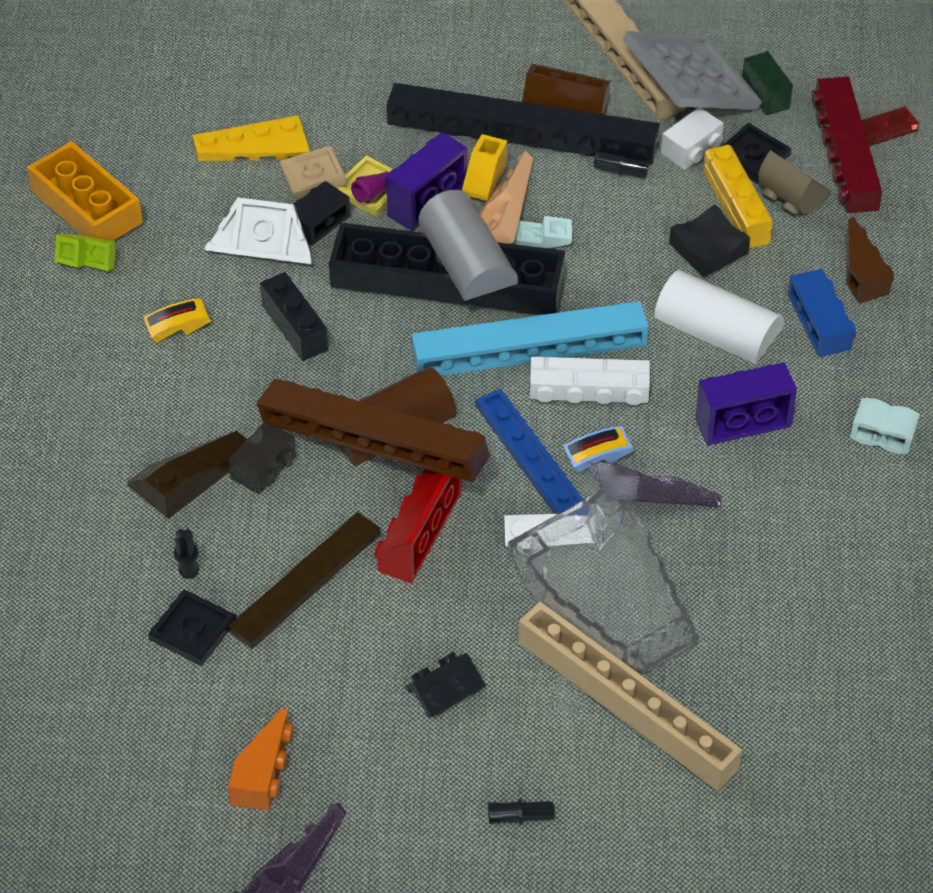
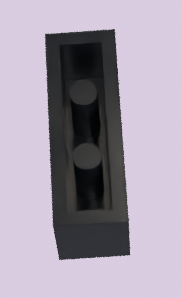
[260,272,328,362]

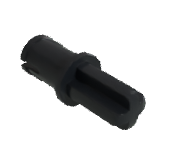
[594,152,649,179]
[174,529,199,579]
[488,798,555,825]

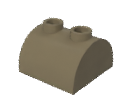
[759,150,832,215]

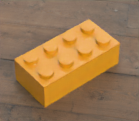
[27,141,143,241]

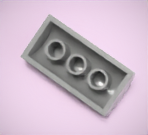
[419,190,518,301]

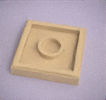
[279,145,347,200]

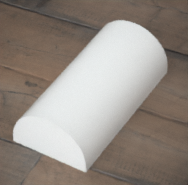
[654,270,784,365]

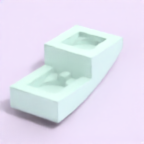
[512,216,572,248]

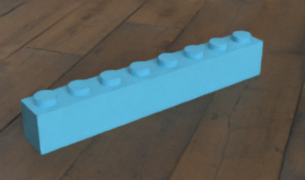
[412,301,648,376]

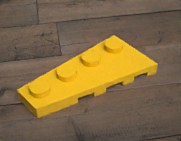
[192,115,310,161]

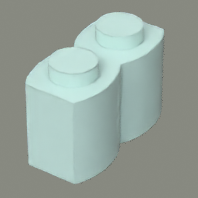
[850,398,920,454]

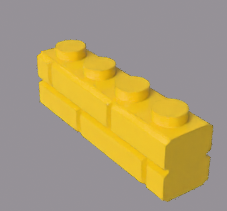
[703,145,773,248]

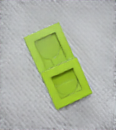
[54,233,116,271]

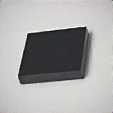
[722,123,792,184]
[148,589,237,666]

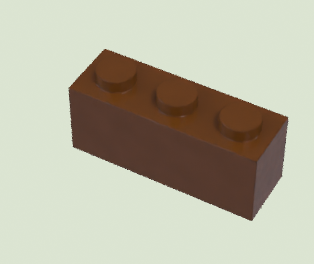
[522,63,611,114]

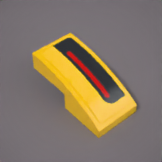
[144,298,211,343]

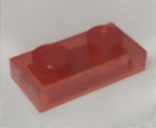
[862,106,919,146]

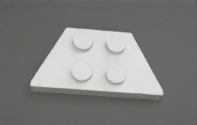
[205,198,313,265]

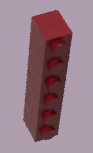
[811,76,882,213]

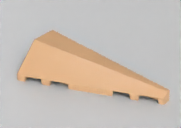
[479,150,533,244]

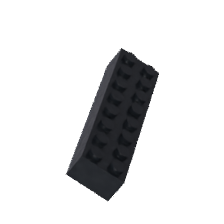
[329,222,565,315]

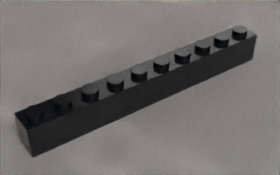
[386,83,660,165]

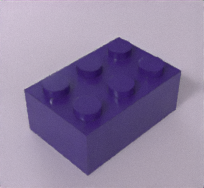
[386,132,468,231]
[695,362,797,446]

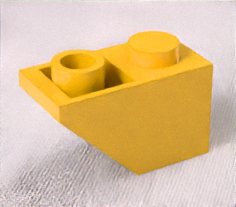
[462,134,508,201]

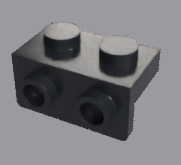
[405,652,485,718]

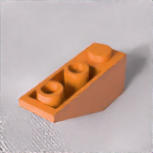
[228,708,294,810]

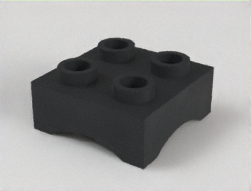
[669,204,750,277]

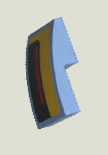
[563,426,635,473]

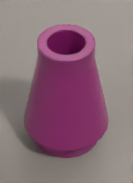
[351,171,389,203]

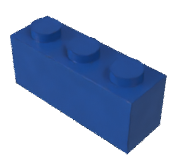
[788,269,856,357]

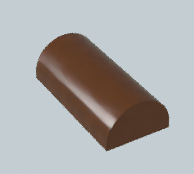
[337,366,456,467]

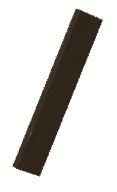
[228,512,381,649]

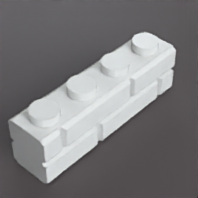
[530,357,650,405]

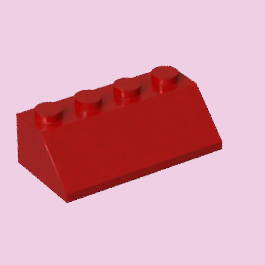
[374,469,462,584]

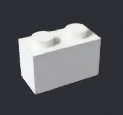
[661,108,724,170]

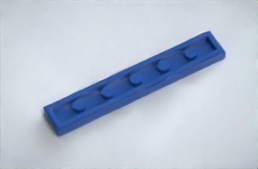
[475,389,592,514]

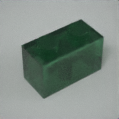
[742,51,793,116]

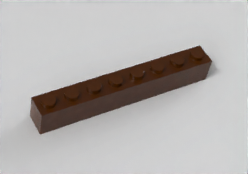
[257,378,490,482]

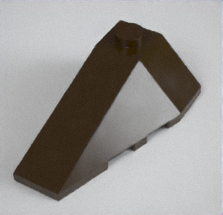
[127,430,257,519]

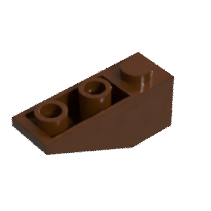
[846,217,894,304]

